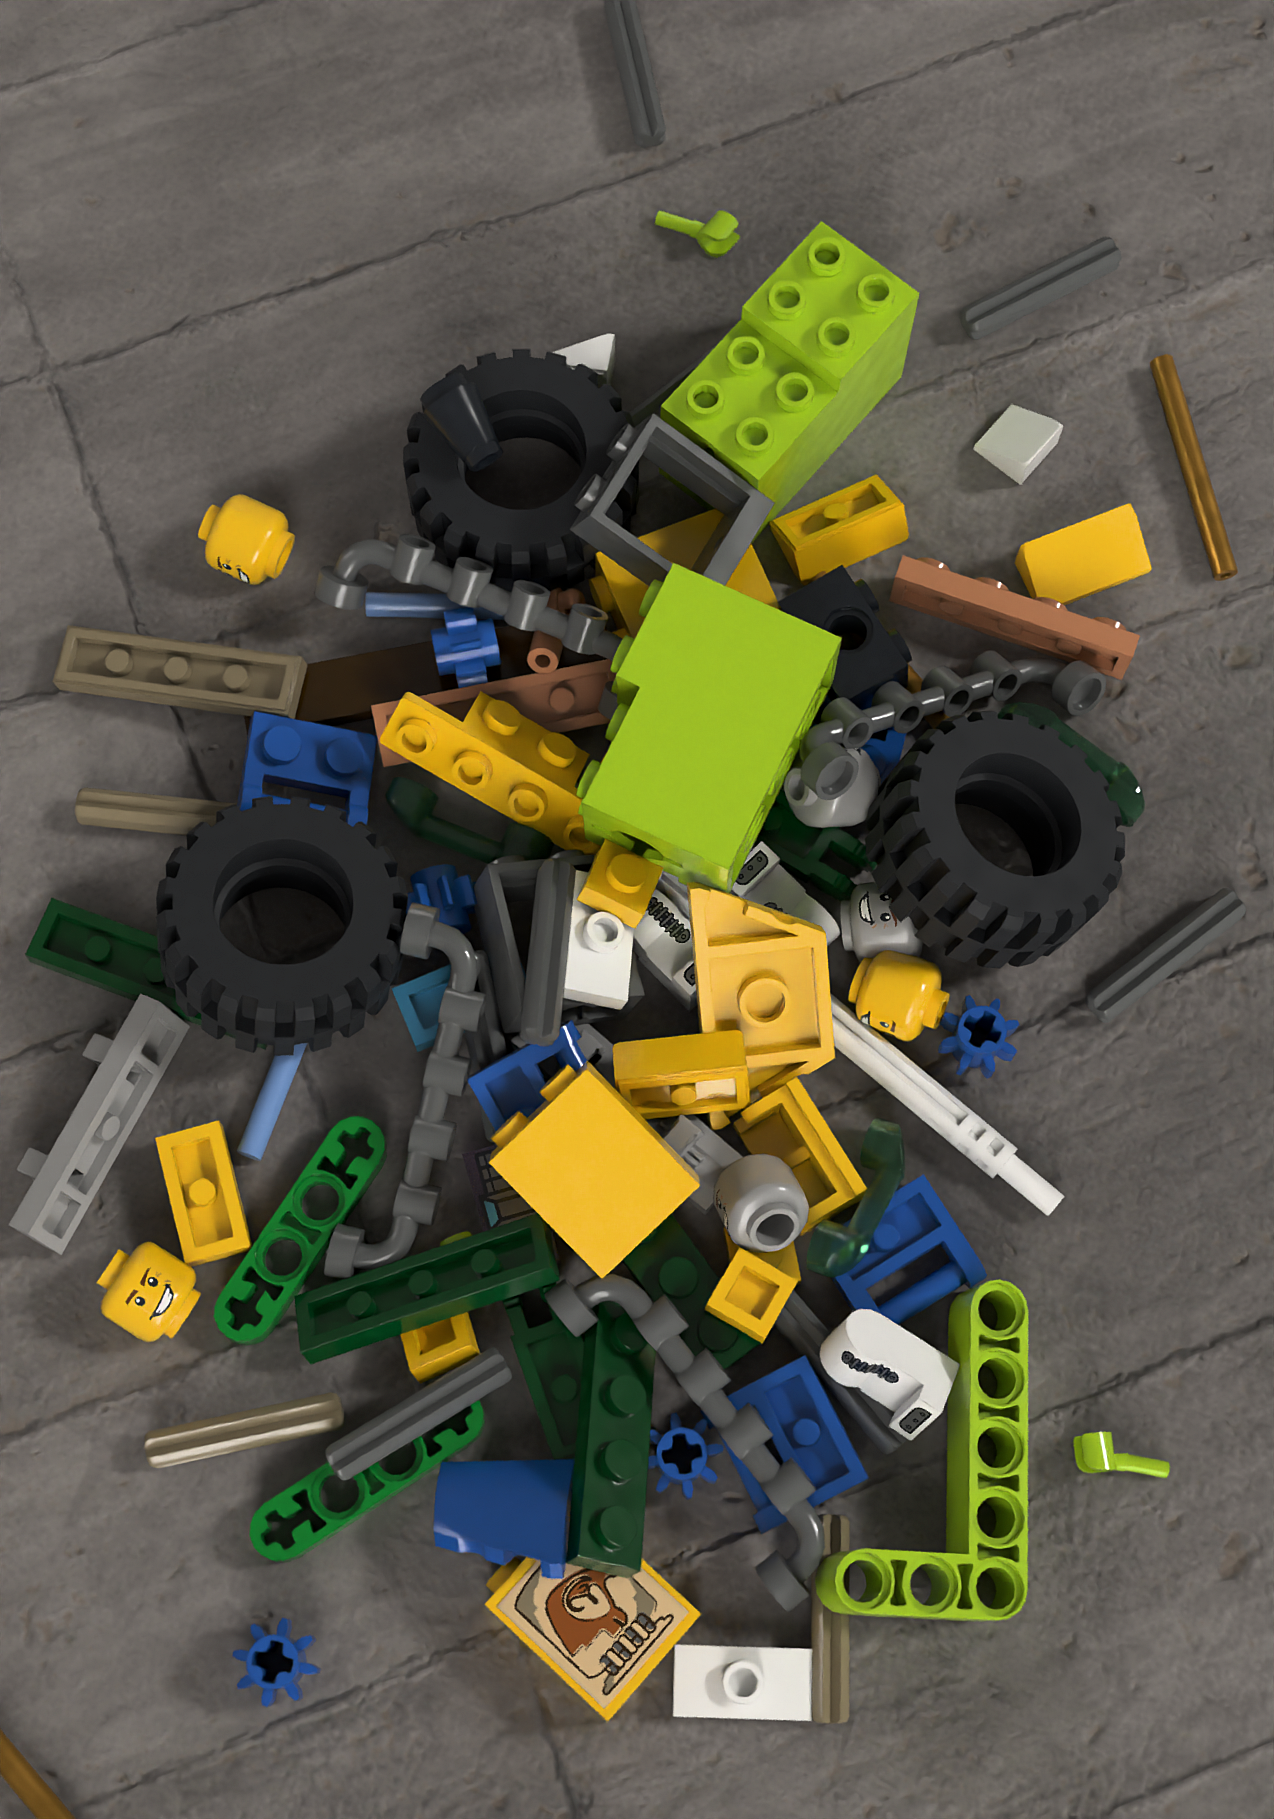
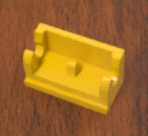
[733,1077,867,1236]

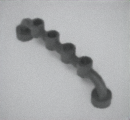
[314,534,623,720]
[800,650,1106,800]
[324,902,487,1279]
[544,1274,825,1612]

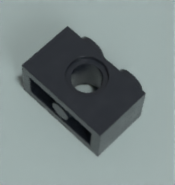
[778,565,912,710]

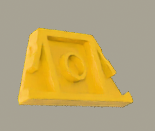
[687,882,835,1130]

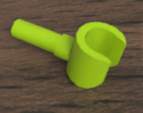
[655,210,740,258]
[1073,1432,1170,1478]

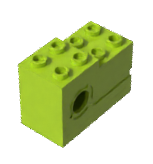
[659,221,919,544]
[576,563,842,893]

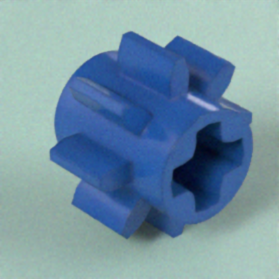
[430,607,501,688]
[406,864,477,934]
[938,995,1019,1079]
[648,1413,724,1500]
[232,1618,321,1707]

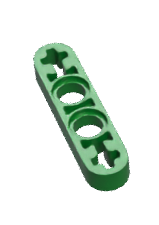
[214,1116,387,1345]
[249,1400,485,1562]

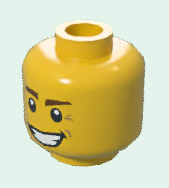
[198,494,295,585]
[848,950,950,1041]
[97,1242,201,1342]

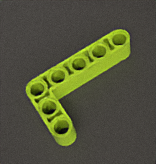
[815,1279,1028,1621]

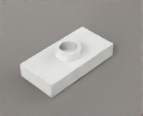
[563,870,634,1010]
[673,1645,812,1721]

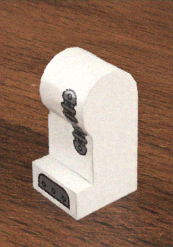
[730,841,841,946]
[632,888,697,1012]
[820,1309,960,1441]

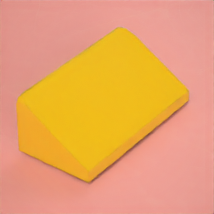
[769,475,909,585]
[1015,503,1152,605]
[612,1030,751,1119]

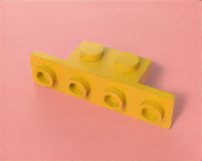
[379,691,601,855]

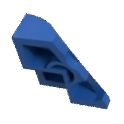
[434,1459,575,1579]

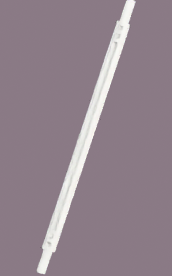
[574,782,1065,1216]

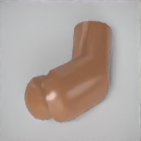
[527,588,586,674]

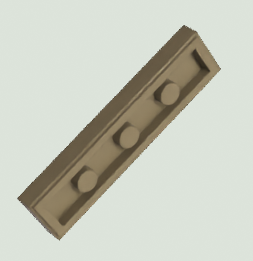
[53,625,307,719]

